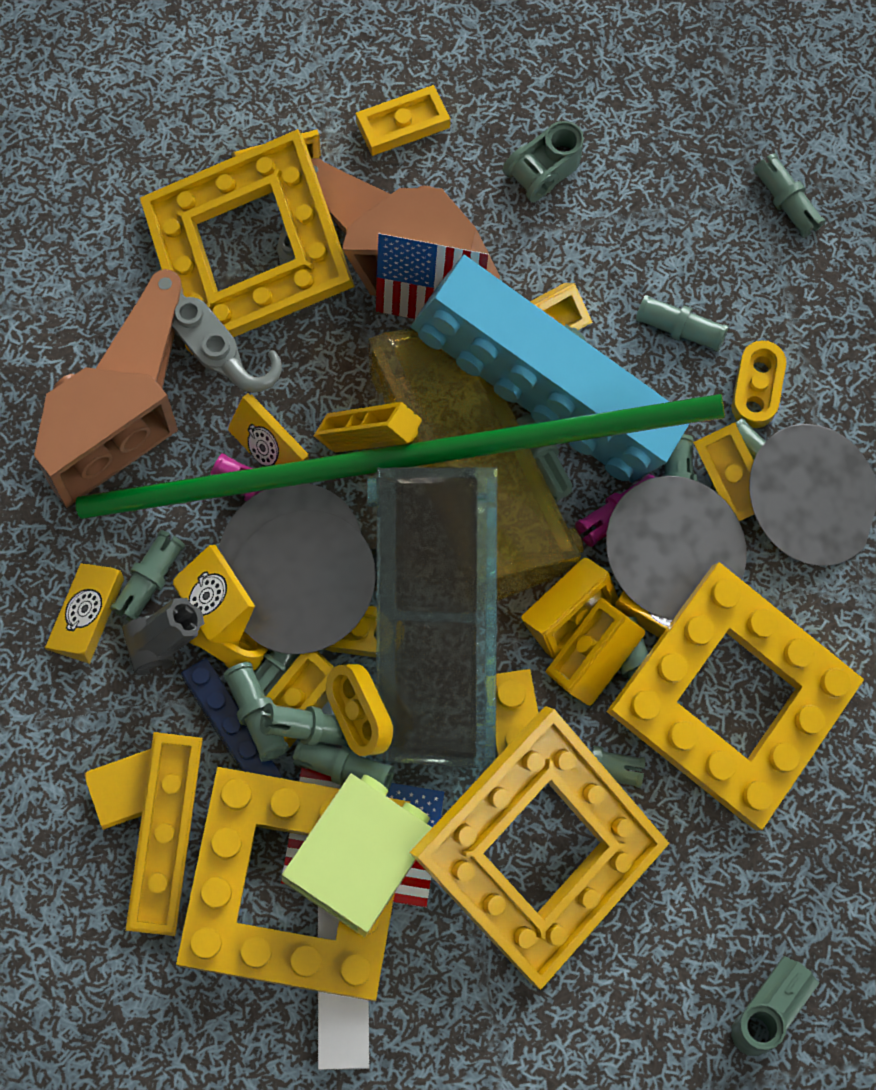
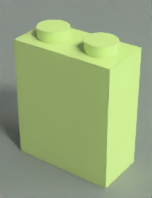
[282,773,432,937]

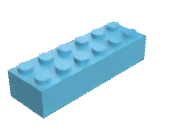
[410,255,689,483]

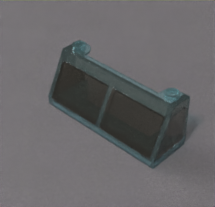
[367,467,497,768]

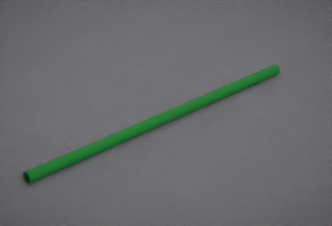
[76,394,725,519]

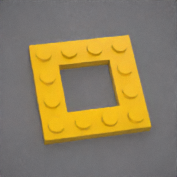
[140,129,355,355]
[607,562,864,831]
[409,706,670,990]
[176,767,410,1002]

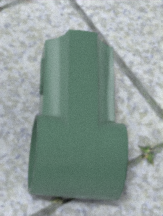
[731,956,820,1056]

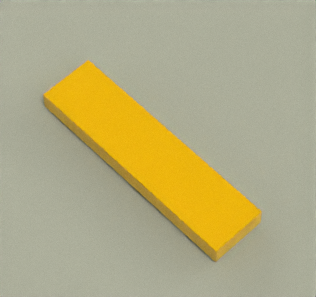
[125,732,203,936]

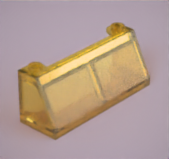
[368,329,584,610]

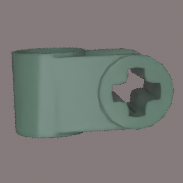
[502,121,584,203]

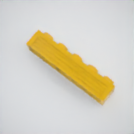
[314,402,422,452]

